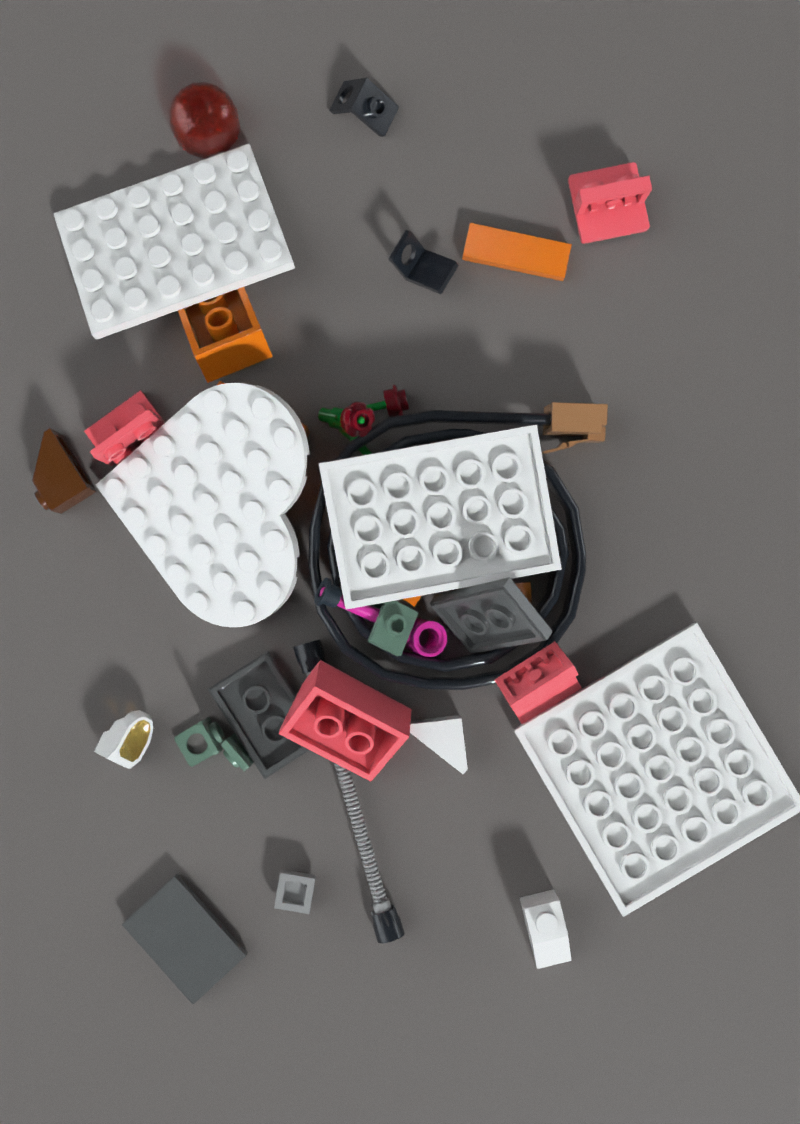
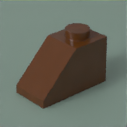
[32,428,97,514]

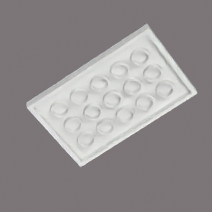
[53,144,295,340]
[319,425,562,610]

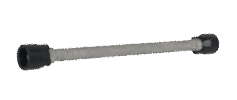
[293,639,405,943]

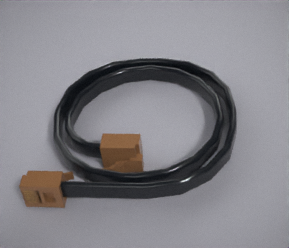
[308,402,608,690]

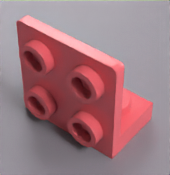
[84,390,165,466]
[494,641,582,724]

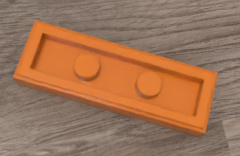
[462,223,572,281]

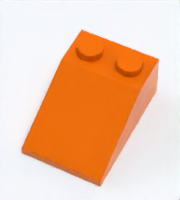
[178,287,273,383]

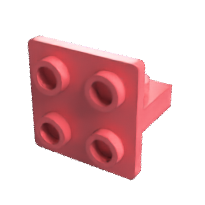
[568,162,652,244]

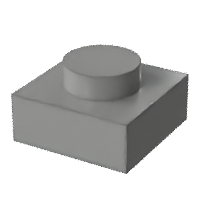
[274,869,316,914]

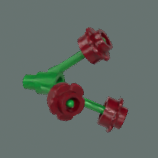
[318,384,409,455]

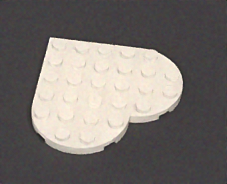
[96,383,310,627]

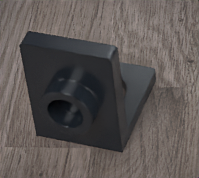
[329,78,399,137]
[389,230,459,294]

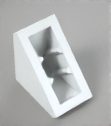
[410,715,468,774]

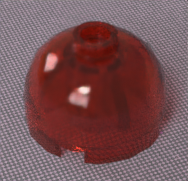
[169,82,240,158]

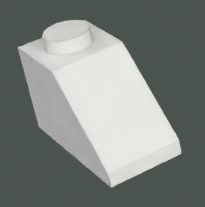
[520,889,572,969]

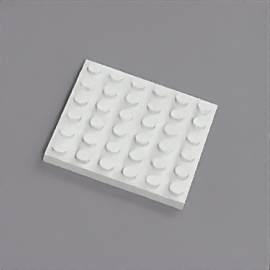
[513,623,800,917]

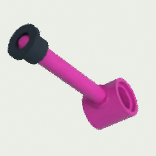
[314,578,447,657]

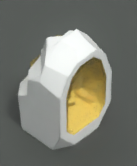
[94,710,153,769]

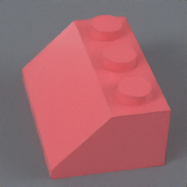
[279,660,412,782]

